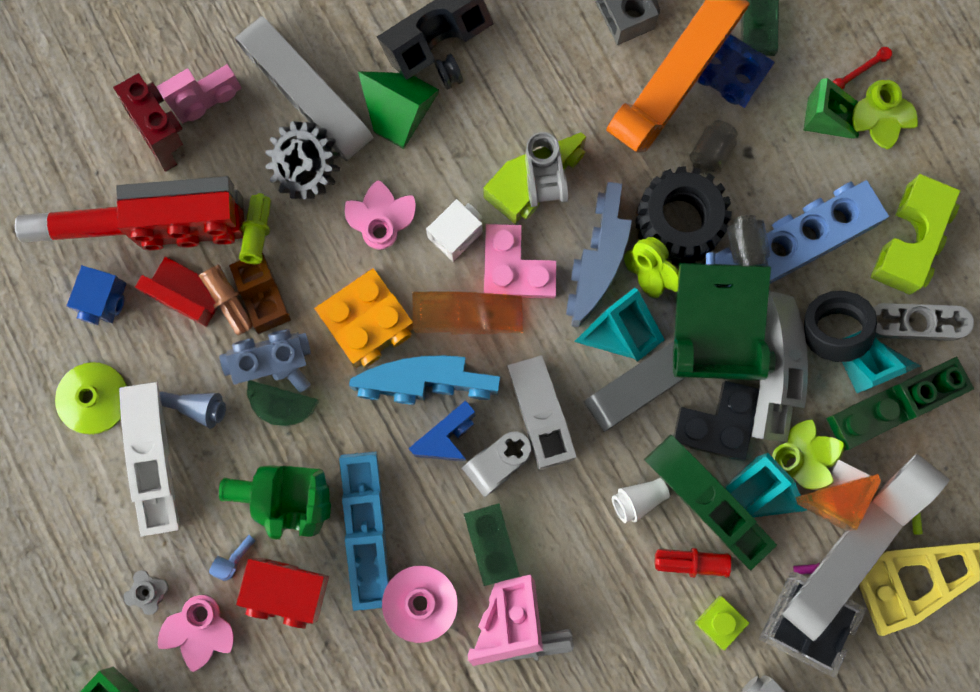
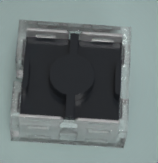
[759,572,867,678]

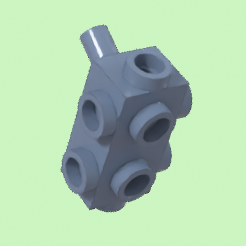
[219,329,311,393]

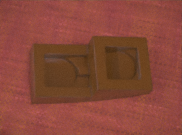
[229,252,291,335]

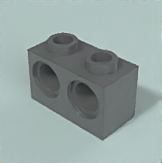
[595,0,660,45]

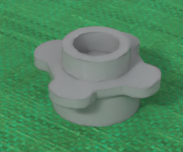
[123,570,168,615]

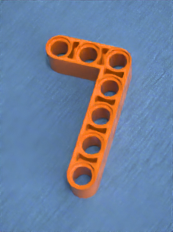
[606,0,750,152]

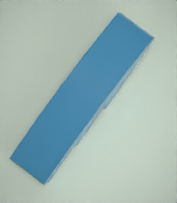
[339,451,389,611]

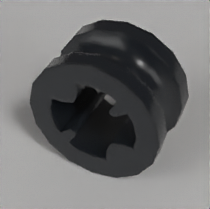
[434,53,463,90]

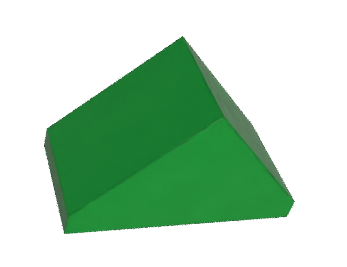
[803,78,859,139]

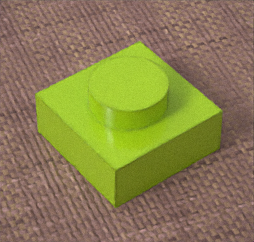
[694,596,750,651]

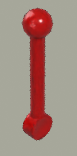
[833,47,892,90]

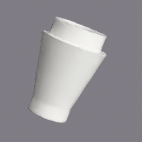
[612,478,670,523]

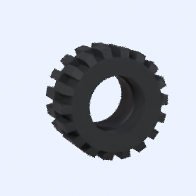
[635,166,732,265]

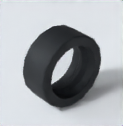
[804,291,877,362]

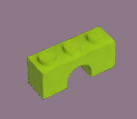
[870,174,960,295]

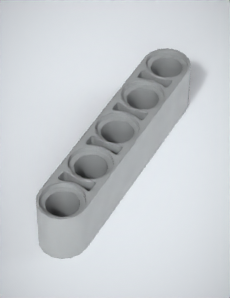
[235,16,374,161]

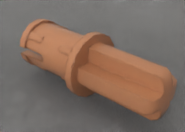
[199,264,253,335]

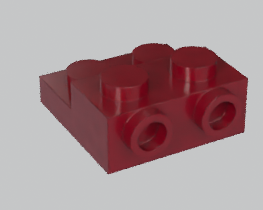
[113,73,183,172]

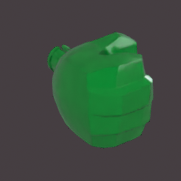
[219,465,331,540]

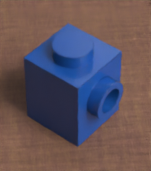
[67,265,127,325]

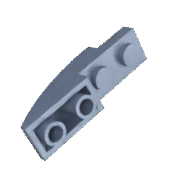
[566,182,632,327]

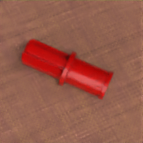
[654,548,731,578]

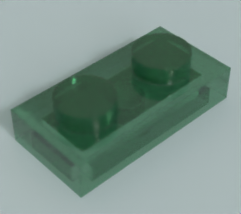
[740,0,779,56]
[463,503,520,586]

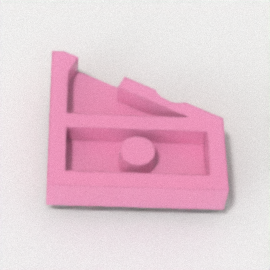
[468,575,543,666]

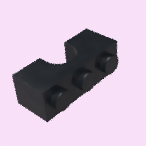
[377,0,494,80]

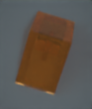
[795,474,881,530]

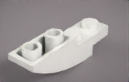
[119,382,180,537]

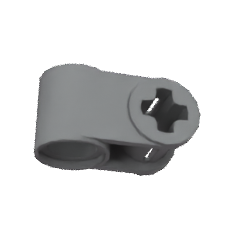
[525,132,568,207]
[462,432,531,497]

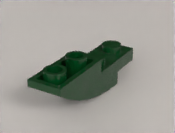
[826,356,974,452]
[644,434,777,571]

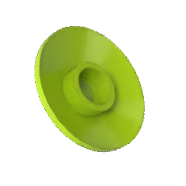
[55,362,127,434]

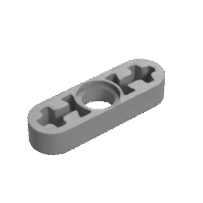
[873,303,974,341]

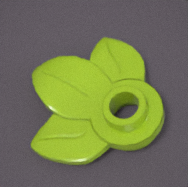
[852,80,918,149]
[624,237,679,299]
[772,420,845,490]

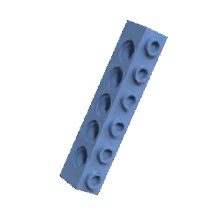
[676,180,889,293]

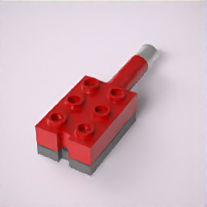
[15,176,244,251]

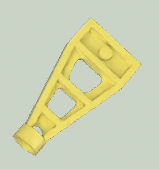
[859,542,980,636]

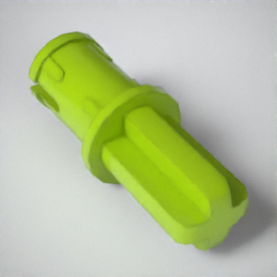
[239,193,271,264]

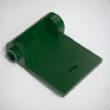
[673,263,776,380]

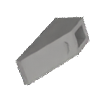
[507,355,577,470]

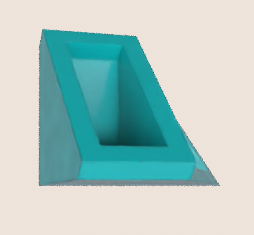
[574,287,665,362]
[842,330,921,394]
[724,453,807,518]

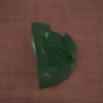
[246,380,319,427]

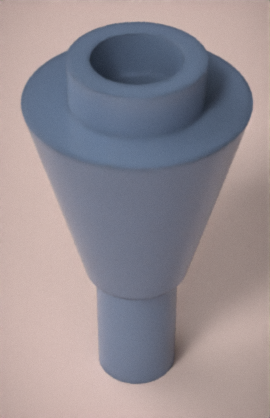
[160,391,226,429]

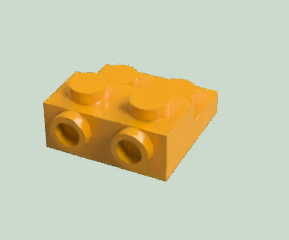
[314,268,415,368]

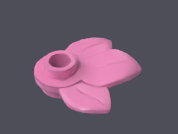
[345,180,416,250]
[158,595,234,672]

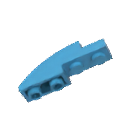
[349,355,500,405]

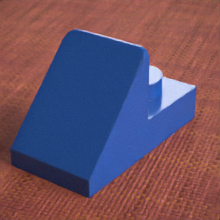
[408,400,476,462]

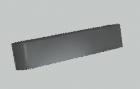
[584,341,685,432]

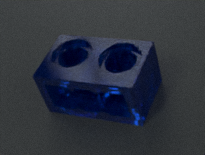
[697,34,775,108]

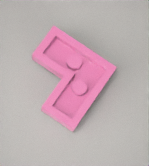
[157,64,242,124]
[484,224,556,299]

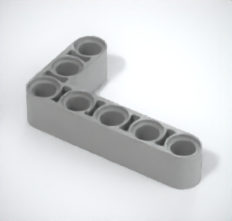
[781,454,950,641]

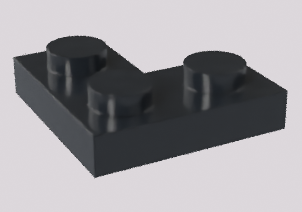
[673,381,760,461]

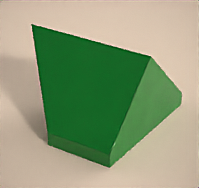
[358,71,439,149]

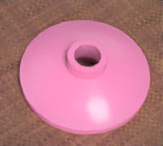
[382,566,457,643]

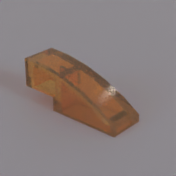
[412,291,523,335]

